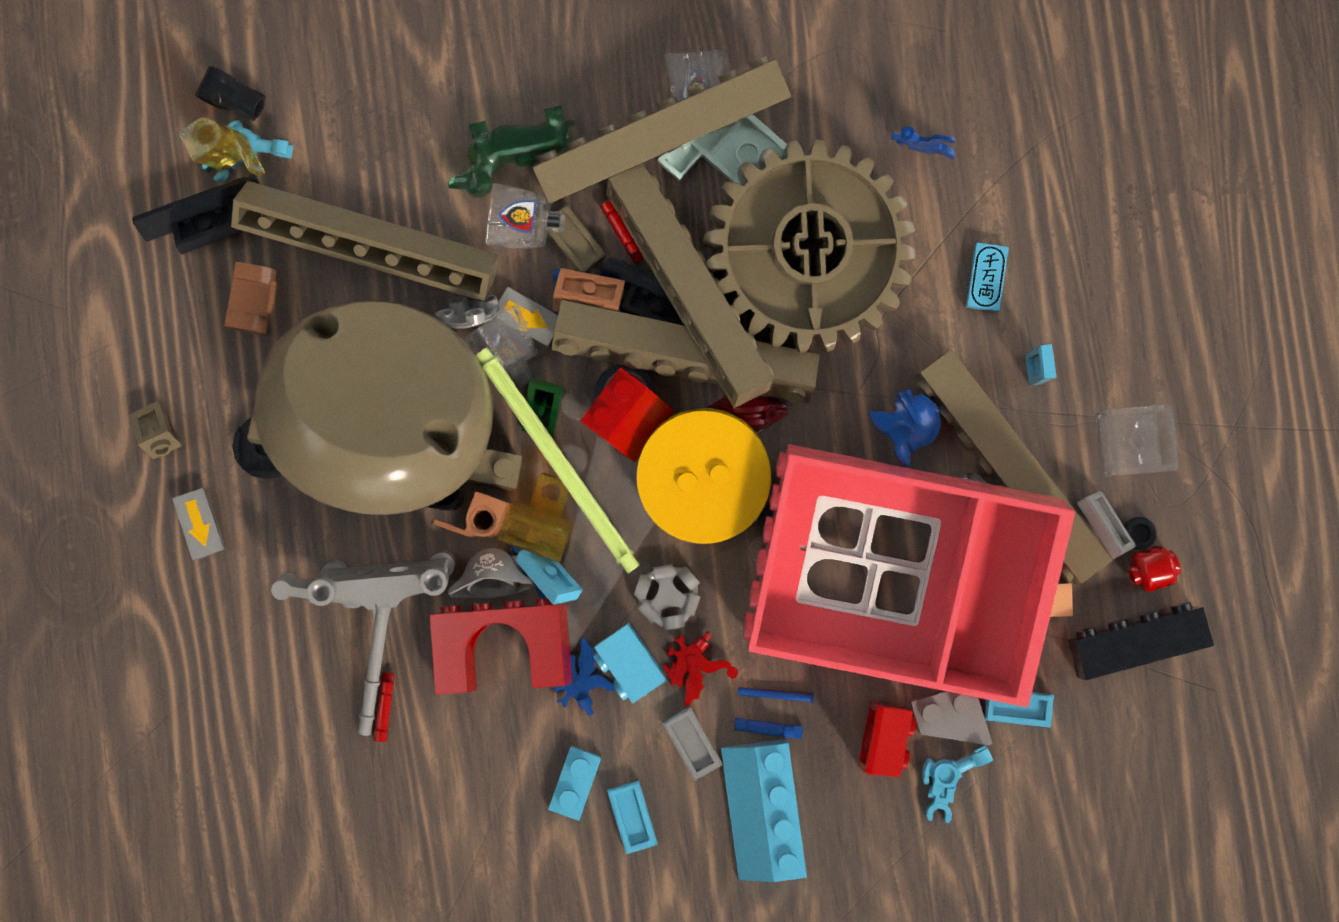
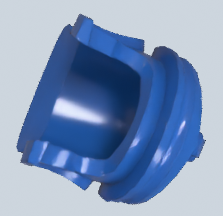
[868,389,940,468]

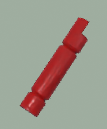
[600,200,644,264]
[374,672,395,742]

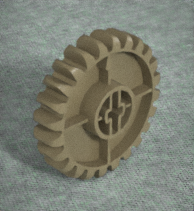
[703,139,917,353]

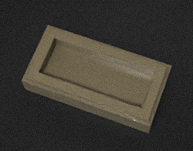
[542,204,607,273]

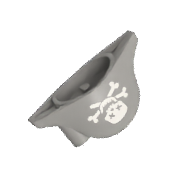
[448,548,535,598]

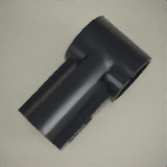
[195,66,266,121]

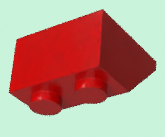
[580,367,674,463]
[857,700,917,777]

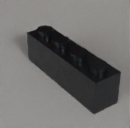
[1068,602,1214,680]

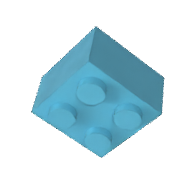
[593,622,666,704]

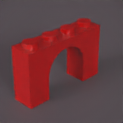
[430,598,573,695]

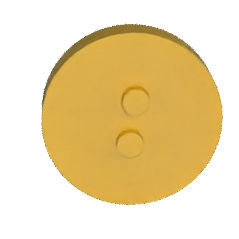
[637,408,771,544]

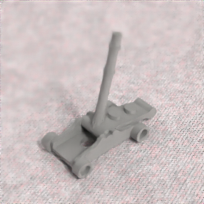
[271,550,456,736]

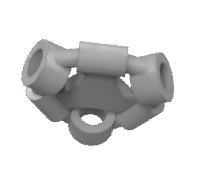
[634,563,701,630]

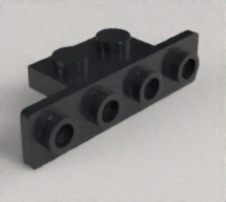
[132,173,261,255]
[600,256,728,326]

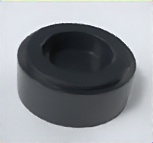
[1123,517,1157,550]

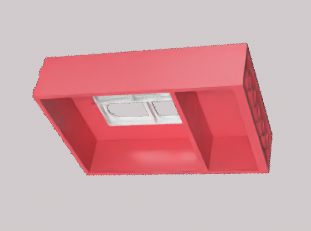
[743,444,1075,707]

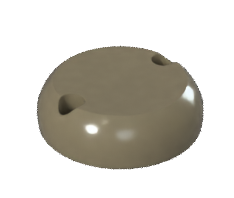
[255,300,493,514]

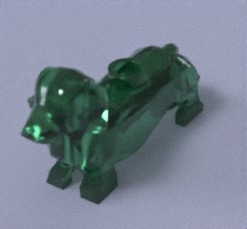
[448,105,576,198]

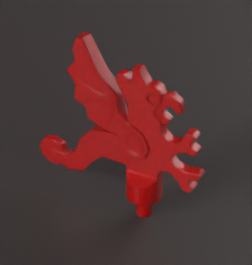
[663,631,739,707]

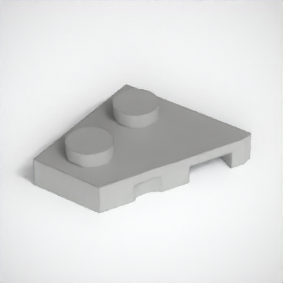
[909,691,993,745]

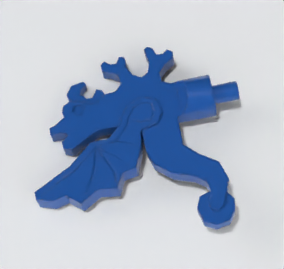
[891,126,956,159]
[554,637,616,716]

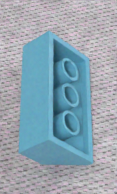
[721,739,807,882]

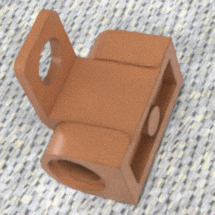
[224,261,278,335]
[553,268,625,312]
[431,491,513,538]

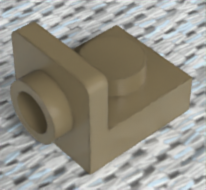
[129,401,181,459]

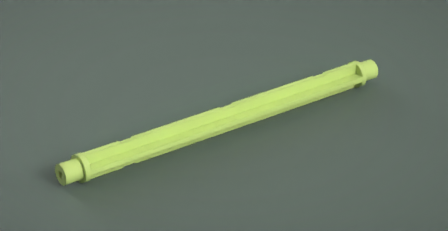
[476,347,639,573]

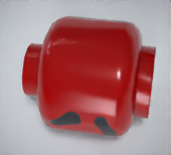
[1127,545,1181,593]

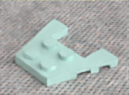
[658,114,787,186]

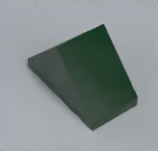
[521,378,566,438]

